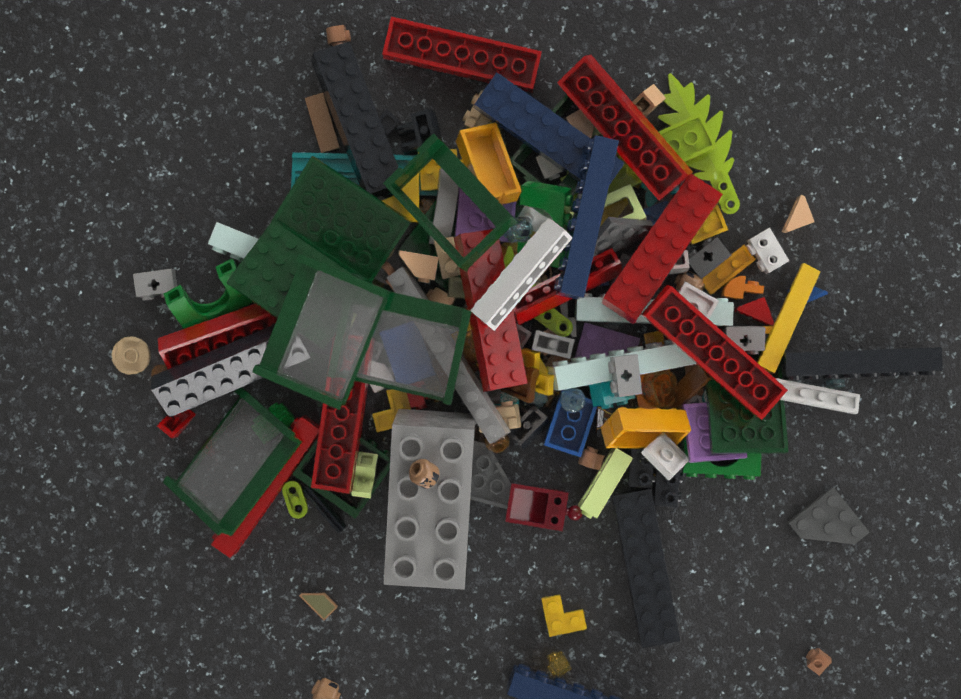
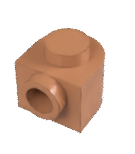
[326,25,351,46]
[578,446,604,470]
[806,648,832,676]

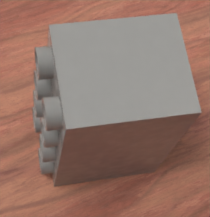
[384,409,475,590]

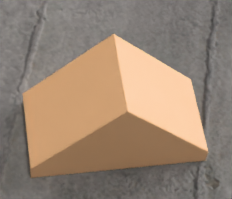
[782,195,814,233]

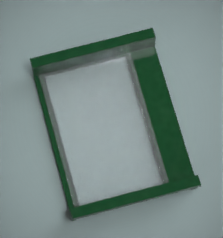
[252,253,390,410]
[327,283,471,405]
[163,387,302,536]

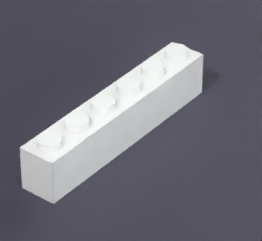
[471,218,572,331]

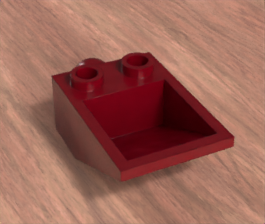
[505,483,582,531]

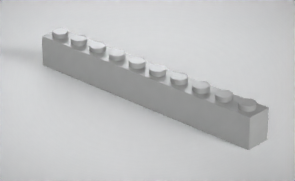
[386,267,511,444]

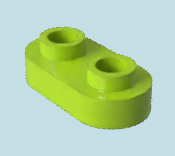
[282,480,308,519]

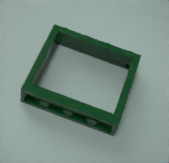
[292,432,391,518]

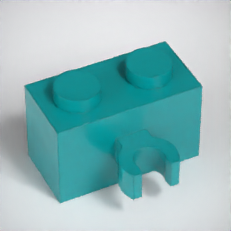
[589,378,635,409]

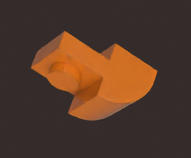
[721,276,764,300]

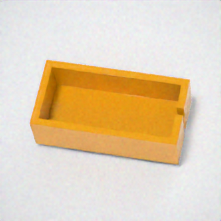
[456,122,522,205]
[601,407,691,448]

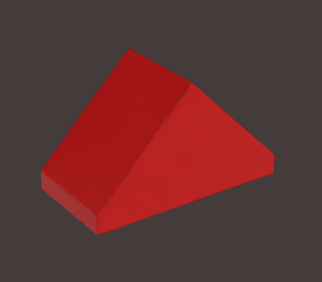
[734,297,774,326]
[157,409,196,438]

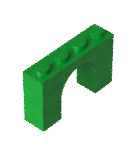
[517,181,574,268]
[163,258,252,329]
[681,436,762,480]

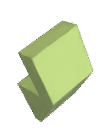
[352,451,378,499]

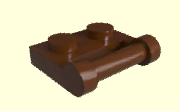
[501,366,539,403]

